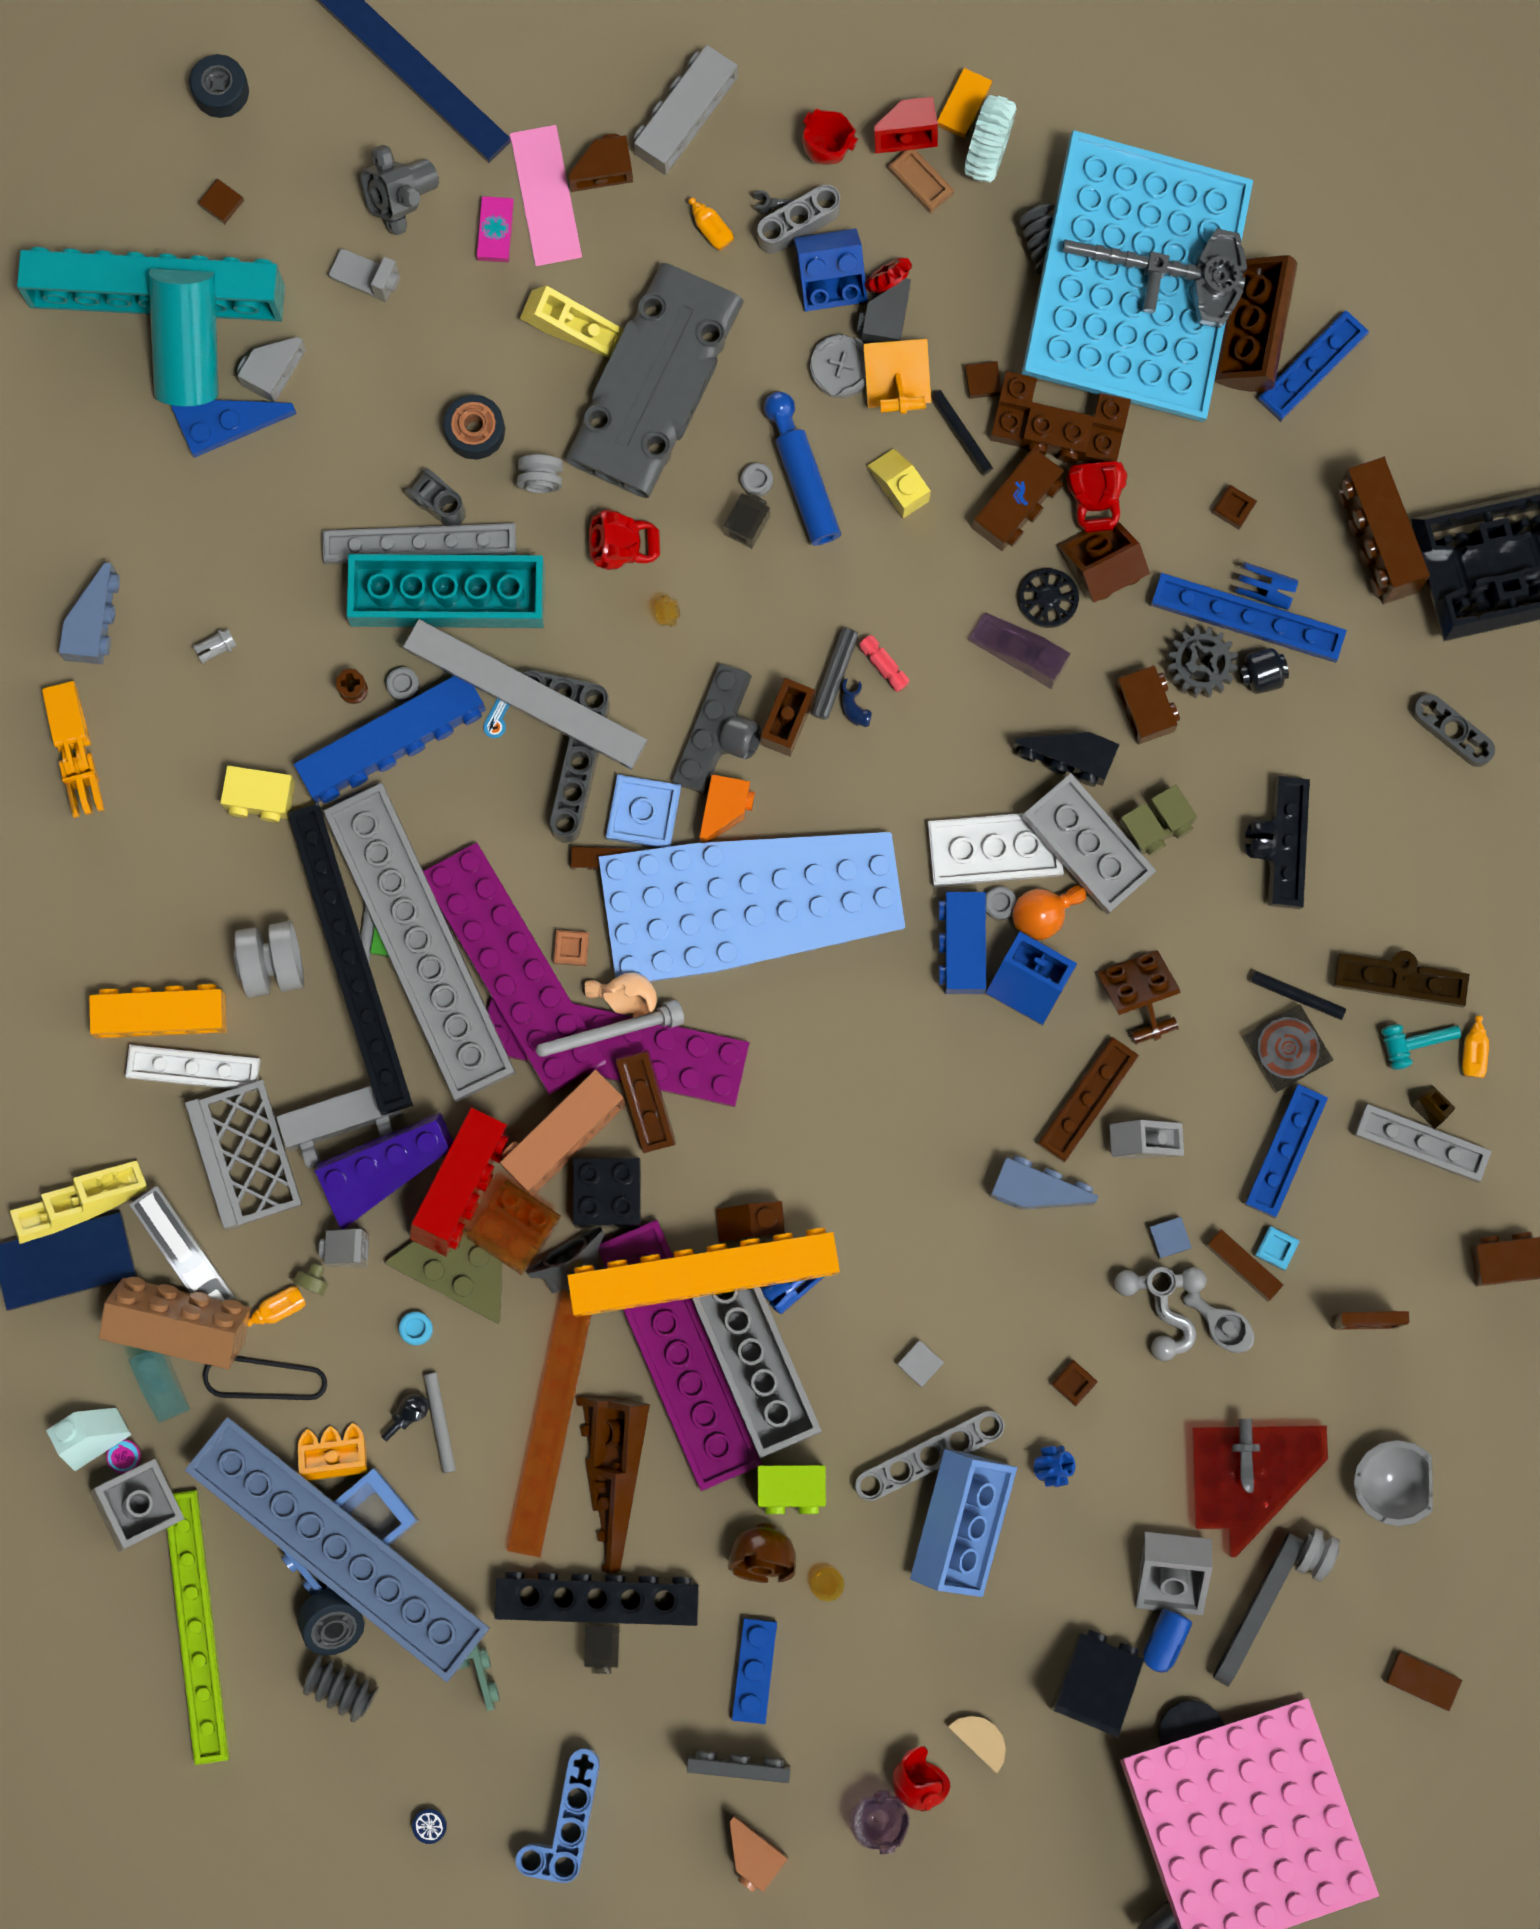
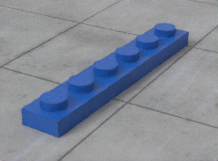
[1151,573,1347,663]

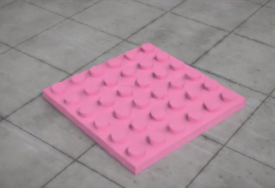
[1120,1698,1379,1929]

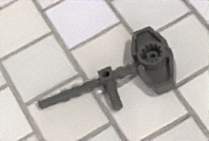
[1062,228,1247,328]

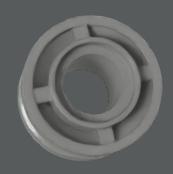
[517,454,563,493]
[1295,1528,1340,1582]

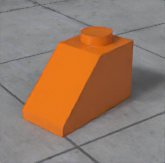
[700,775,755,843]

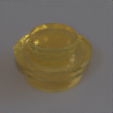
[655,594,680,627]
[811,1568,844,1602]

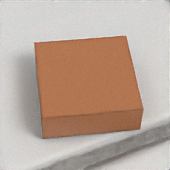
[554,930,589,966]

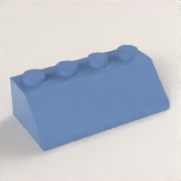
[910,1449,1018,1597]

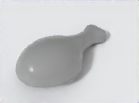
[1183,1292,1255,1353]

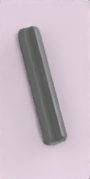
[812,628,858,720]

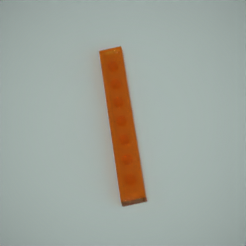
[507,1290,592,1558]

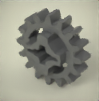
[1167,627,1238,698]

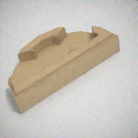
[948,1716,1006,1773]

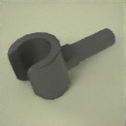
[753,190,796,214]

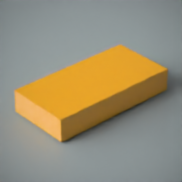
[937,68,992,139]

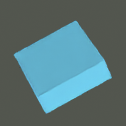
[1255,1226,1300,1271]

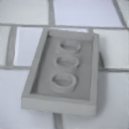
[1021,773,1156,914]

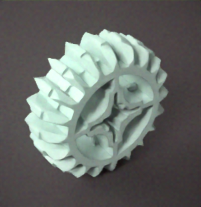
[964,95,1017,183]

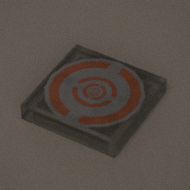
[1243,1004,1333,1093]

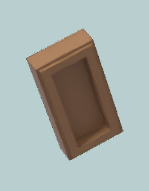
[888,149,954,214]

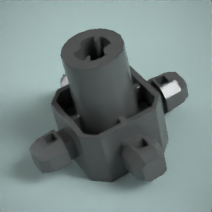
[359,145,439,235]

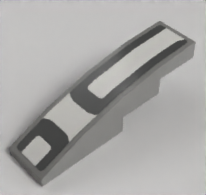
[129,1186,236,1301]

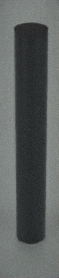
[931,390,994,475]
[1250,970,1346,1020]

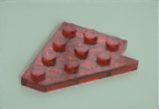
[1192,1426,1328,1557]

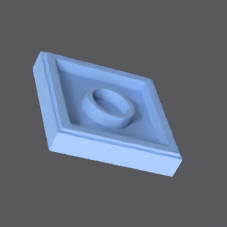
[606,775,681,848]

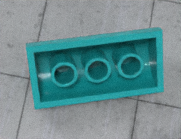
[149,269,219,406]

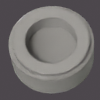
[741,463,773,497]
[386,667,420,701]
[986,887,1017,921]

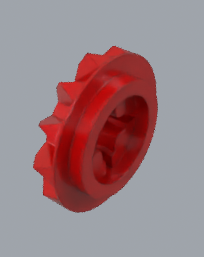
[865,258,912,293]

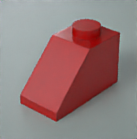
[874,97,938,154]

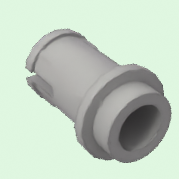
[193,629,237,664]

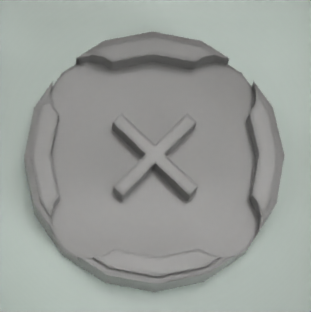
[810,334,866,399]

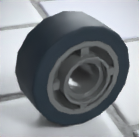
[297,1589,365,1655]

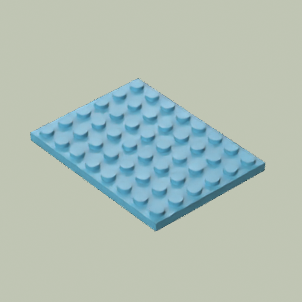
[1021,130,1253,422]

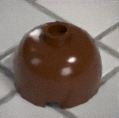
[728,1523,796,1583]

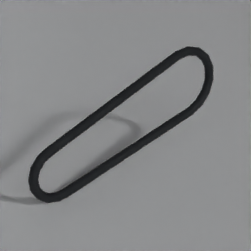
[203,1356,327,1400]

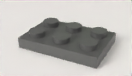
[687,1750,790,1783]

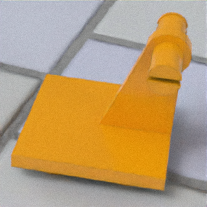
[863,338,931,414]

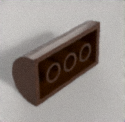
[1214,255,1298,392]

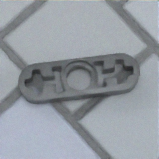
[1413,694,1495,767]

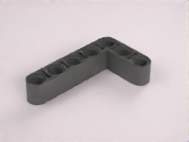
[522,670,610,843]

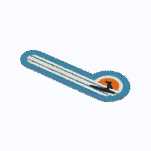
[483,699,510,738]

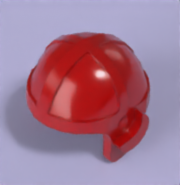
[801,108,858,165]
[892,1746,950,1812]

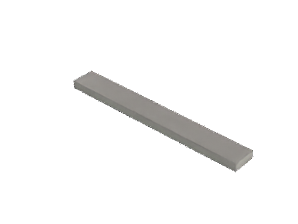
[403,619,647,770]

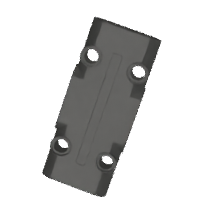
[565,263,744,498]

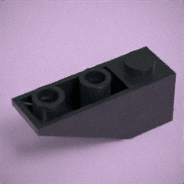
[1013,732,1120,787]

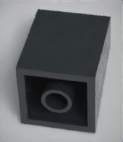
[1049,1629,1144,1737]

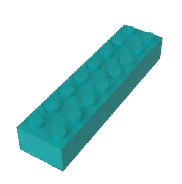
[17,247,285,322]

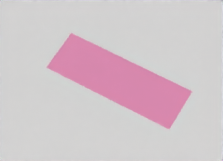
[510,125,582,266]

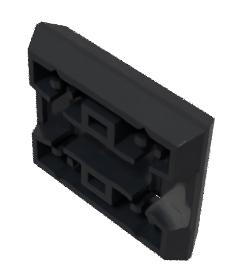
[1410,490,1540,642]

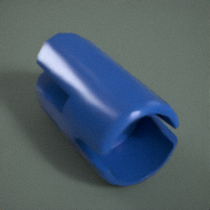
[1234,562,1298,610]
[761,1277,824,1314]
[1143,1609,1192,1673]

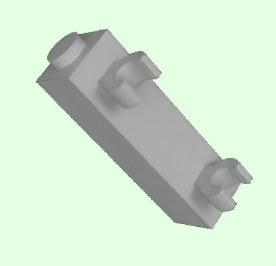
[276,1085,403,1168]

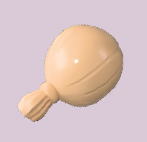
[585,972,657,1017]

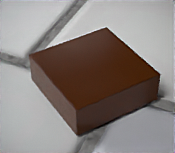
[199,179,244,225]
[965,361,1002,399]
[1212,484,1257,530]
[1051,1360,1098,1407]

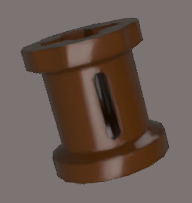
[336,669,368,704]

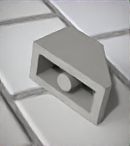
[237,337,306,402]
[1110,1120,1184,1159]
[319,1229,369,1268]

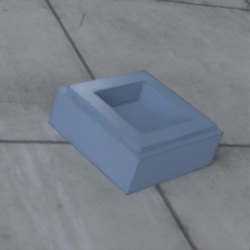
[1149,1217,1192,1259]

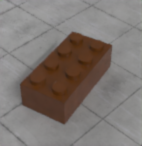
[1337,456,1430,604]

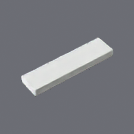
[125,1045,261,1092]

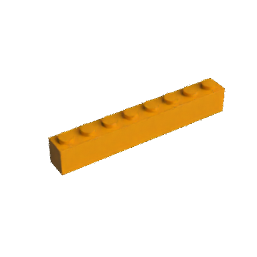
[567,1228,840,1317]

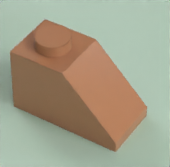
[730,1815,788,1892]

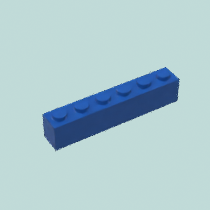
[294,676,486,804]

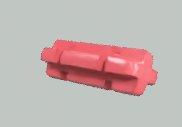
[859,635,909,692]

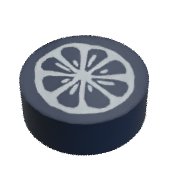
[412,1809,447,1844]

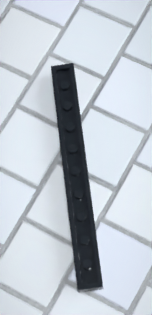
[288,803,414,1116]

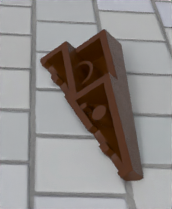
[577,1395,650,1573]

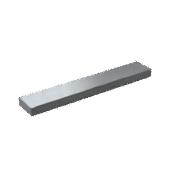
[323,523,517,565]

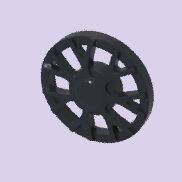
[1018,568,1079,628]

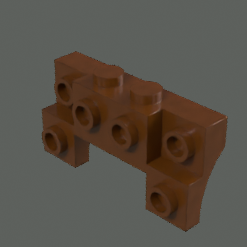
[990,371,1131,463]

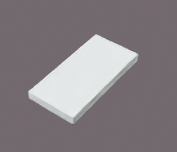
[928,813,1064,887]

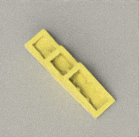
[10,1160,147,1244]

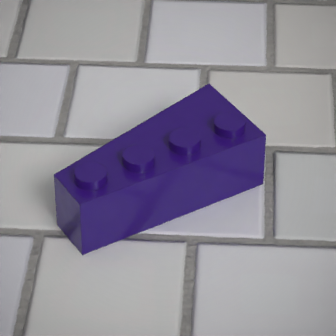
[314,1112,454,1230]

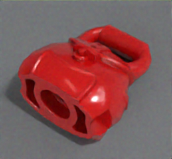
[1066,461,1128,533]
[589,509,660,570]

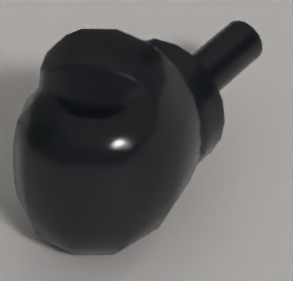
[381,1393,430,1442]

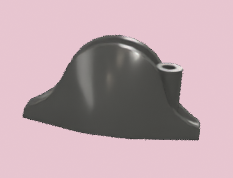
[525,1226,604,1293]

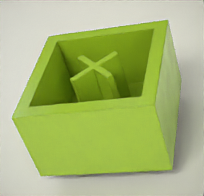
[758,1465,826,1514]

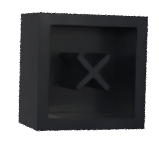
[573,1158,641,1228]

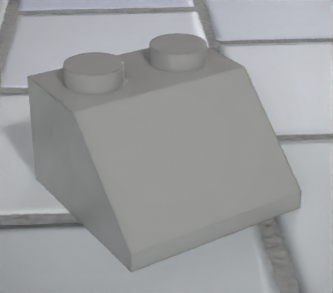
[90,1459,184,1552]
[1136,1532,1213,1615]

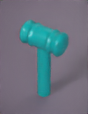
[1381,1024,1461,1070]

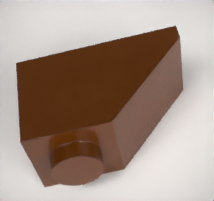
[569,134,633,192]
[716,1201,785,1243]

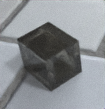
[723,493,770,549]
[584,1625,621,1674]

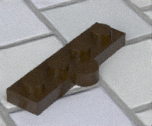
[1333,951,1470,1008]

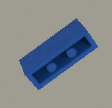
[939,892,986,994]

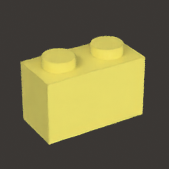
[220,766,295,823]

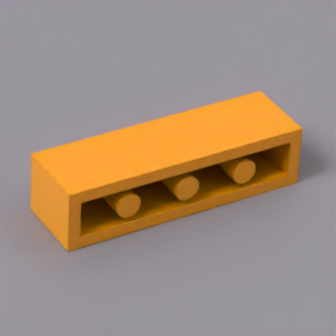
[89,984,227,1039]

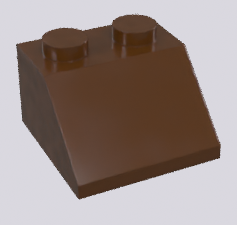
[1058,517,1150,603]

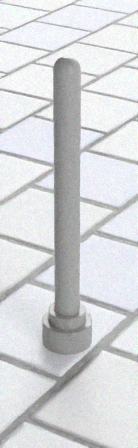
[536,1000,684,1057]

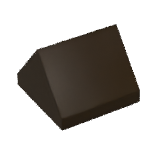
[1411,1086,1456,1129]

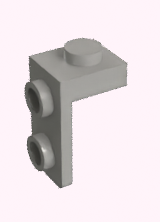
[329,249,401,302]

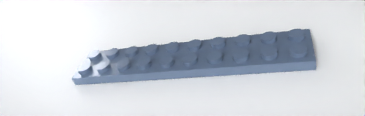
[185,1417,490,1682]

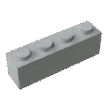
[633,45,738,175]

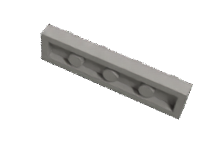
[1354,1104,1492,1183]

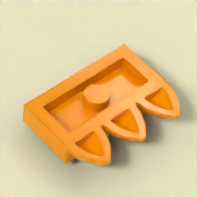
[298,1423,367,1481]

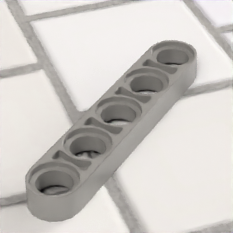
[855,1411,1005,1501]

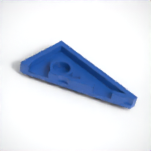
[171,400,297,458]

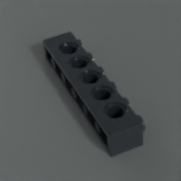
[495,1572,699,1626]

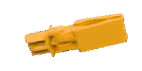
[42,681,105,818]

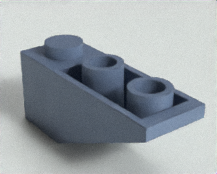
[59,563,120,665]
[990,1155,1099,1210]

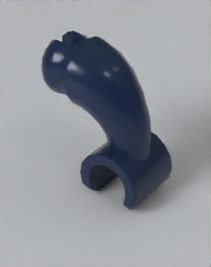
[842,678,872,727]

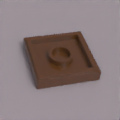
[1332,1311,1410,1330]

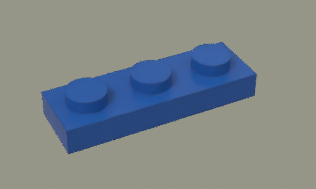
[732,1618,777,1724]

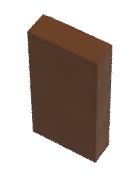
[1385,1652,1462,1711]

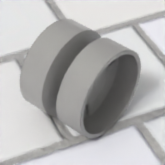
[234,920,304,998]

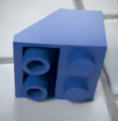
[794,228,868,312]
[986,932,1077,1026]

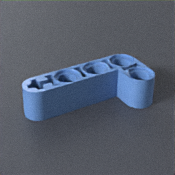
[516,1748,600,1883]

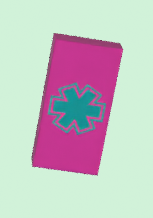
[477,196,514,262]

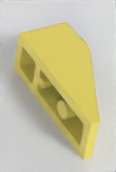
[520,285,624,359]

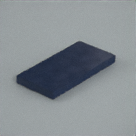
[0,1212,137,1311]

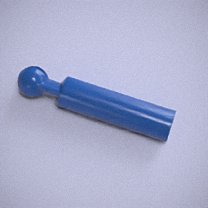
[764,391,841,546]

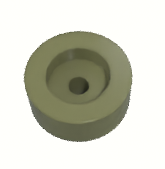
[293,1263,328,1296]

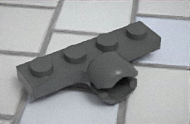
[672,664,761,794]

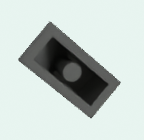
[857,278,911,343]

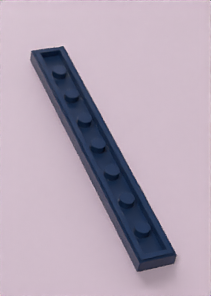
[316,0,511,163]

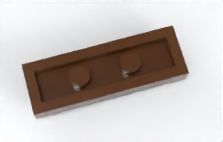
[616,1049,676,1153]

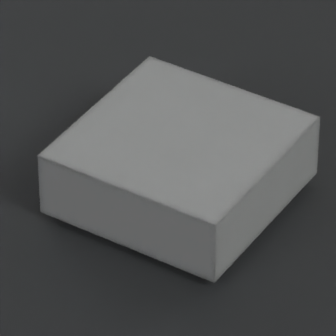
[897,1340,944,1388]

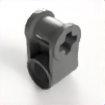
[404,468,466,526]

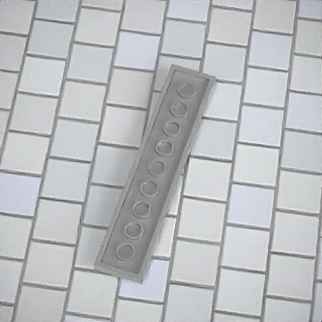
[323,783,516,1102]

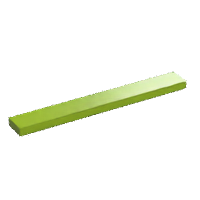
[167,1490,230,1765]

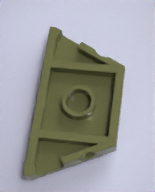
[386,1230,503,1324]

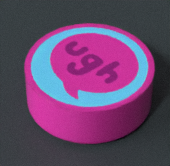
[106,1440,142,1473]

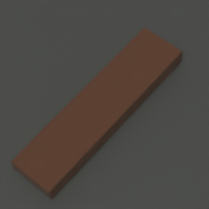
[1037,1037,1139,1163]

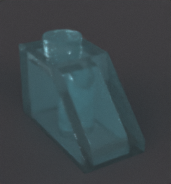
[129,1351,190,1423]

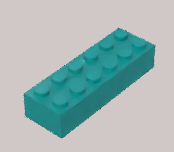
[347,554,545,628]

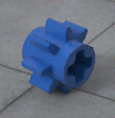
[1034,1445,1076,1487]

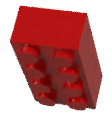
[410,1108,509,1257]

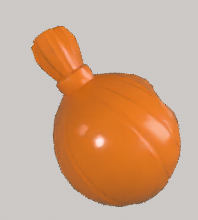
[1012,885,1087,940]

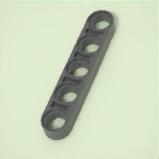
[1213,1532,1304,1687]

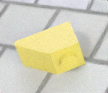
[867,449,931,519]

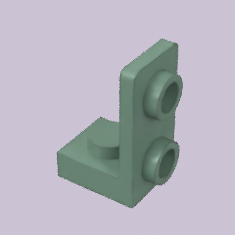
[458,1643,500,1711]

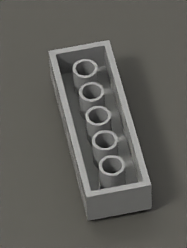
[692,1287,822,1459]

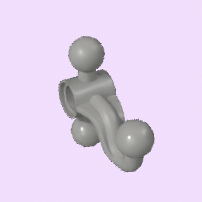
[1114,1267,1207,1362]

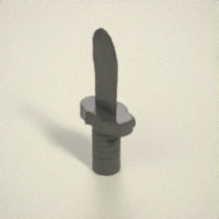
[1231,1419,1260,1493]

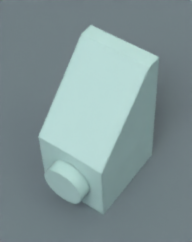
[46,1408,132,1471]

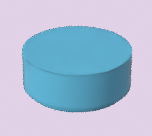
[399,1312,433,1346]

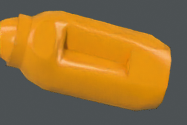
[688,197,735,251]
[1462,1015,1489,1078]
[248,1286,306,1327]

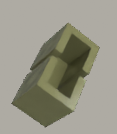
[1118,784,1197,856]

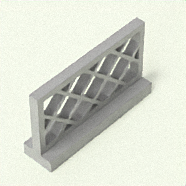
[185,1080,302,1231]

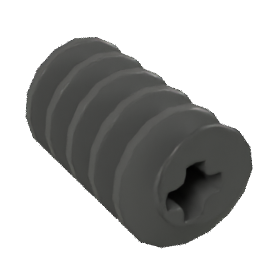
[1019,204,1055,275]
[303,1654,379,1723]

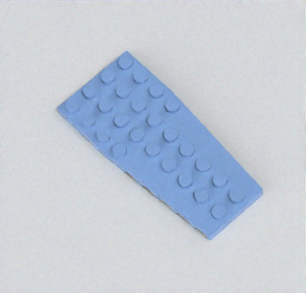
[599,832,905,982]

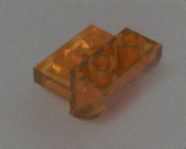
[467,1179,561,1275]

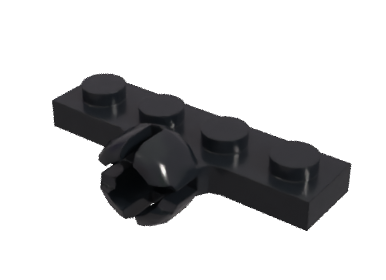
[1245,776,1310,909]

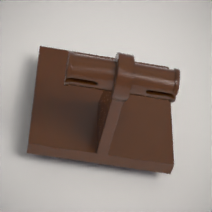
[1097,950,1181,1045]

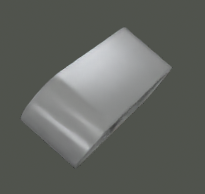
[757,185,840,254]

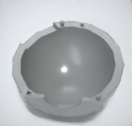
[1354,1440,1433,1527]

